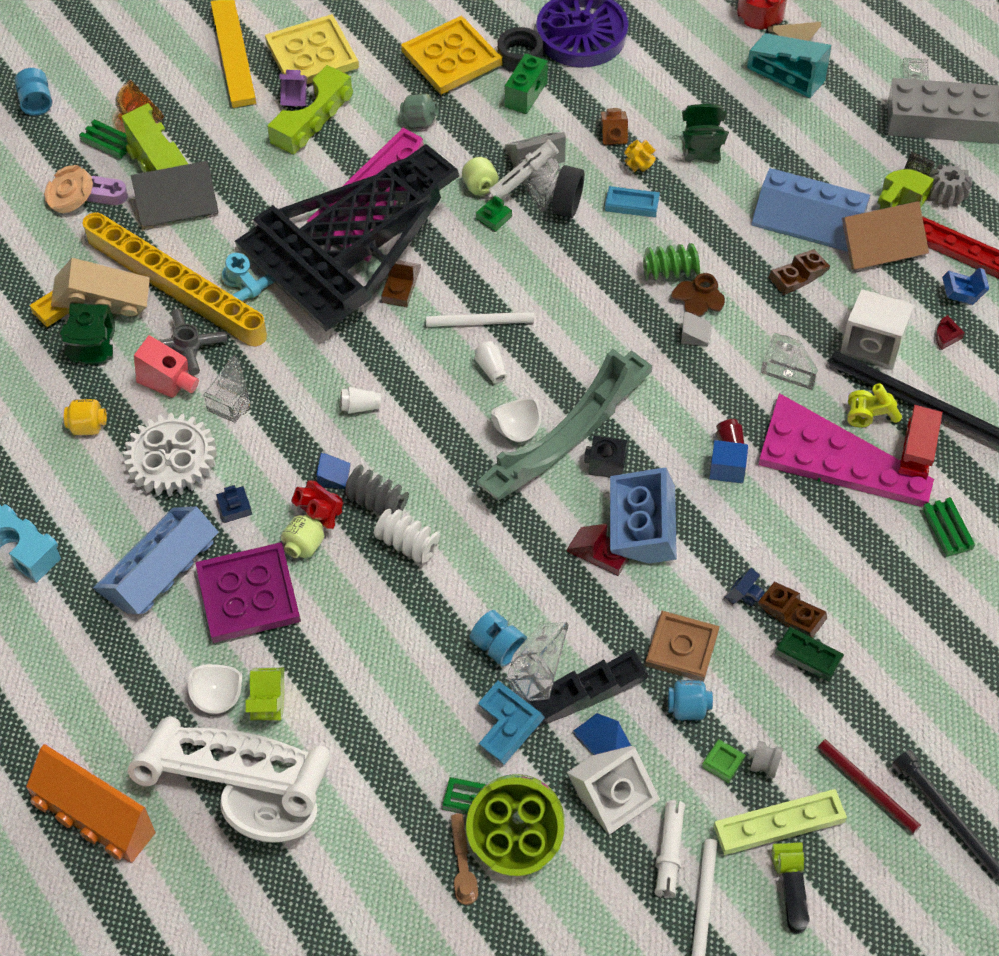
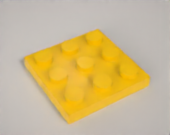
[401,15,502,94]

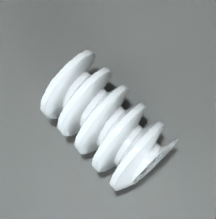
[374,509,441,563]

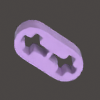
[86,176,128,205]

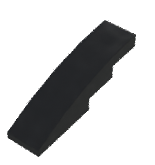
[523,648,650,727]

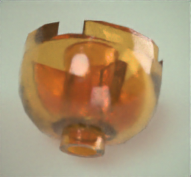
[115,79,165,124]

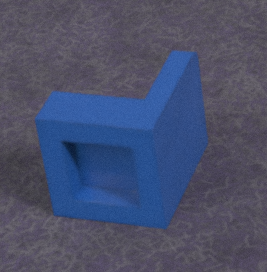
[709,440,748,483]

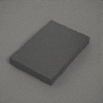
[130,160,219,227]

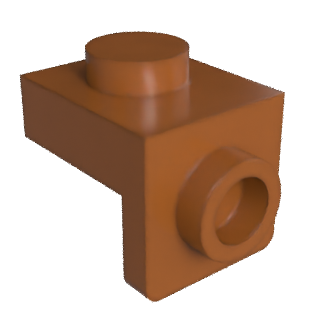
[601,108,628,144]

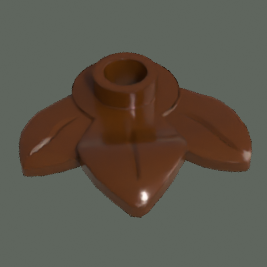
[671,273,725,317]

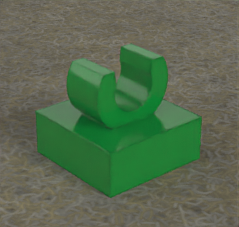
[476,195,512,232]

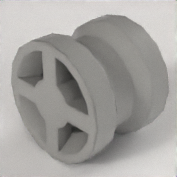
[750,741,783,778]

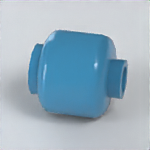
[668,680,713,721]

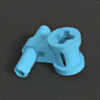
[221,253,274,301]

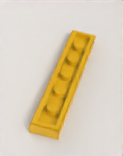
[211,0,257,108]

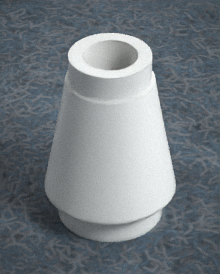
[474,341,508,384]
[340,386,381,414]

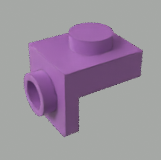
[279,70,307,107]

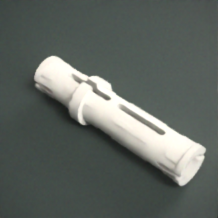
[489,139,559,199]
[655,800,686,898]

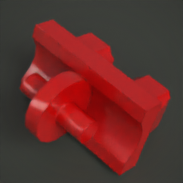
[291,480,343,529]

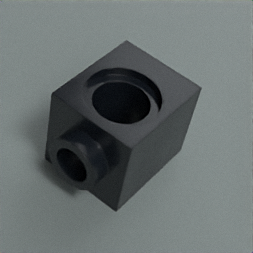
[584,436,627,478]

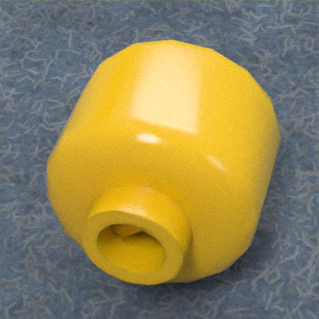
[64,399,107,435]

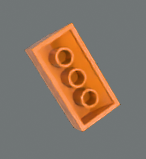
[26,744,156,863]

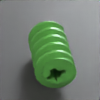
[643,243,700,281]

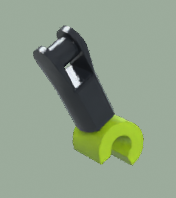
[772,842,809,934]

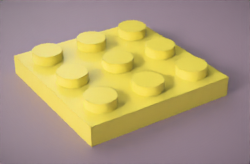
[265,14,359,84]

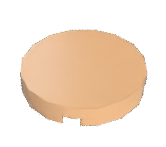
[44,165,93,213]

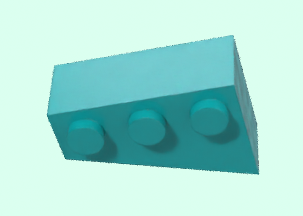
[747,33,832,98]

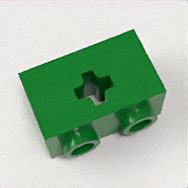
[504,53,548,114]

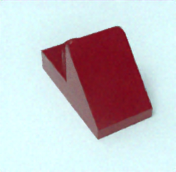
[567,524,629,576]

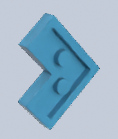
[478,680,544,765]

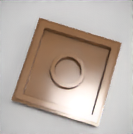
[645,611,720,682]

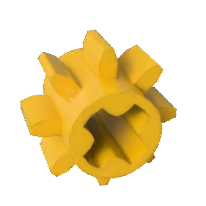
[624,139,656,172]

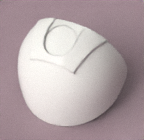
[491,398,541,442]
[188,664,242,714]

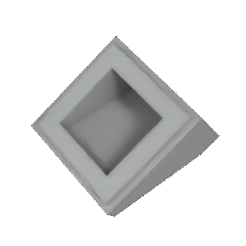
[681,312,710,346]

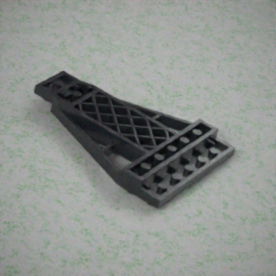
[234,144,459,332]

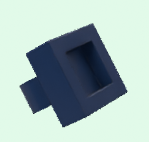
[216,485,253,523]
[724,568,765,606]

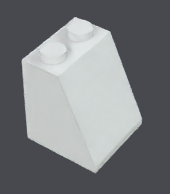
[840,289,914,370]

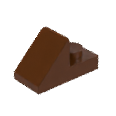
[381,260,421,308]

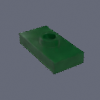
[775,627,844,682]

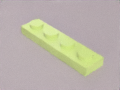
[714,789,847,855]

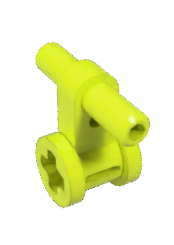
[847,383,902,427]

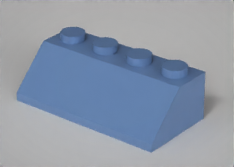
[752,168,870,252]
[93,506,218,614]

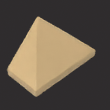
[768,21,821,41]

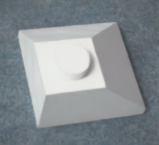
[567,746,660,834]

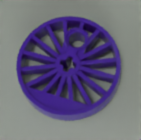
[536,0,628,68]

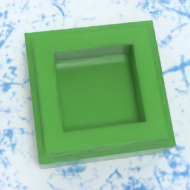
[702,739,746,783]

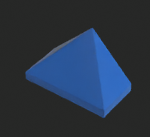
[573,713,631,755]

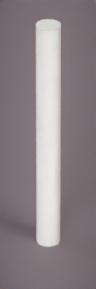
[426,312,534,327]
[692,839,717,956]

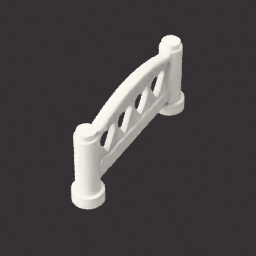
[128,717,330,817]

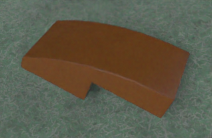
[768,249,830,295]
[758,581,827,638]

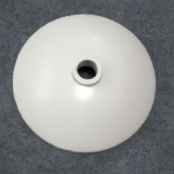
[220,784,317,843]

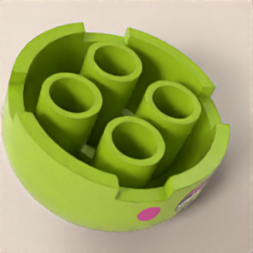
[466,774,565,876]

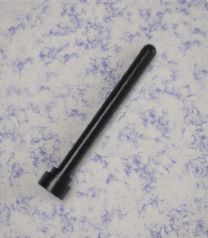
[892,749,999,880]

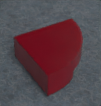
[936,315,965,350]

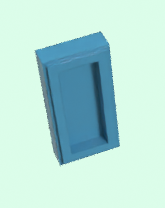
[605,186,660,218]

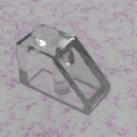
[519,158,560,212]
[761,332,818,390]
[203,355,250,423]

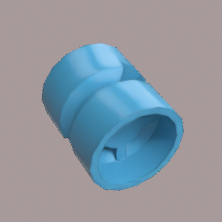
[15,68,52,115]
[470,610,527,667]

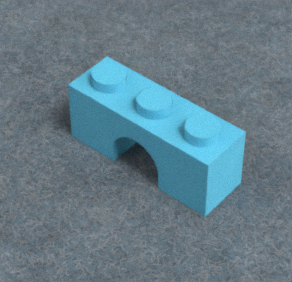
[0,504,61,583]

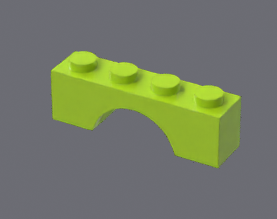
[267,65,353,155]

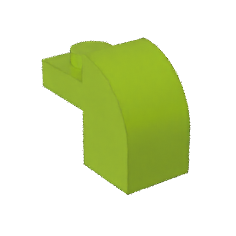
[877,169,934,210]
[245,667,285,720]

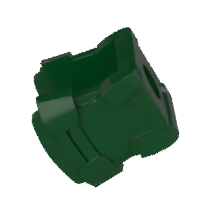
[682,104,729,161]
[59,303,115,364]

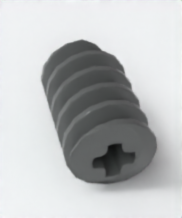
[345,464,409,516]

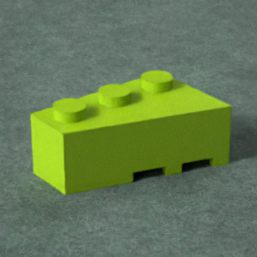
[122,103,188,173]

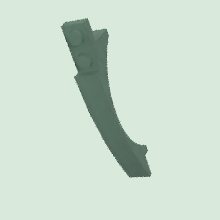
[477,349,652,501]

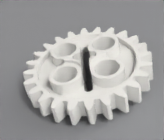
[123,413,217,496]

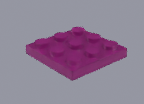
[195,542,301,643]

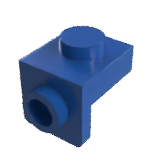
[942,268,989,305]

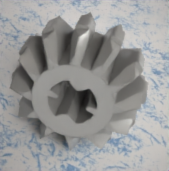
[929,162,972,207]

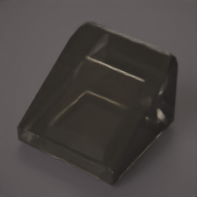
[904,152,935,176]

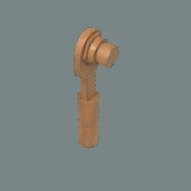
[450,814,478,905]

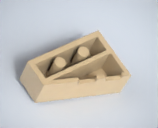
[51,258,150,317]

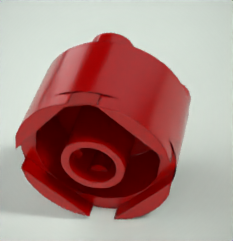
[737,0,787,30]

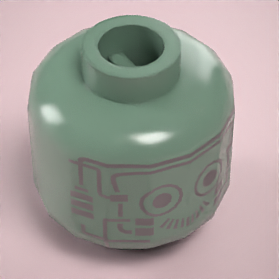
[400,93,439,128]

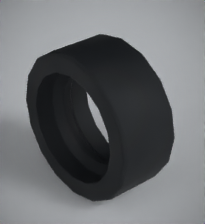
[497,27,543,72]
[552,165,585,218]

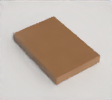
[842,201,929,270]

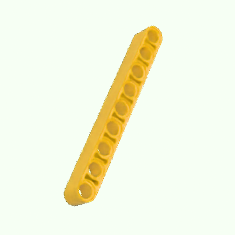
[82,213,267,346]

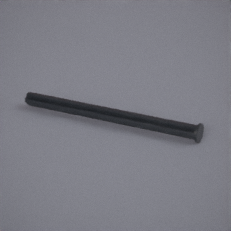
[829,351,999,446]

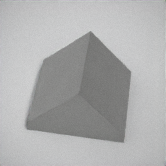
[505,132,566,168]

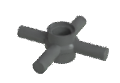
[158,309,227,375]

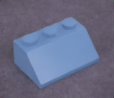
[610,467,677,564]

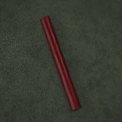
[818,739,921,834]

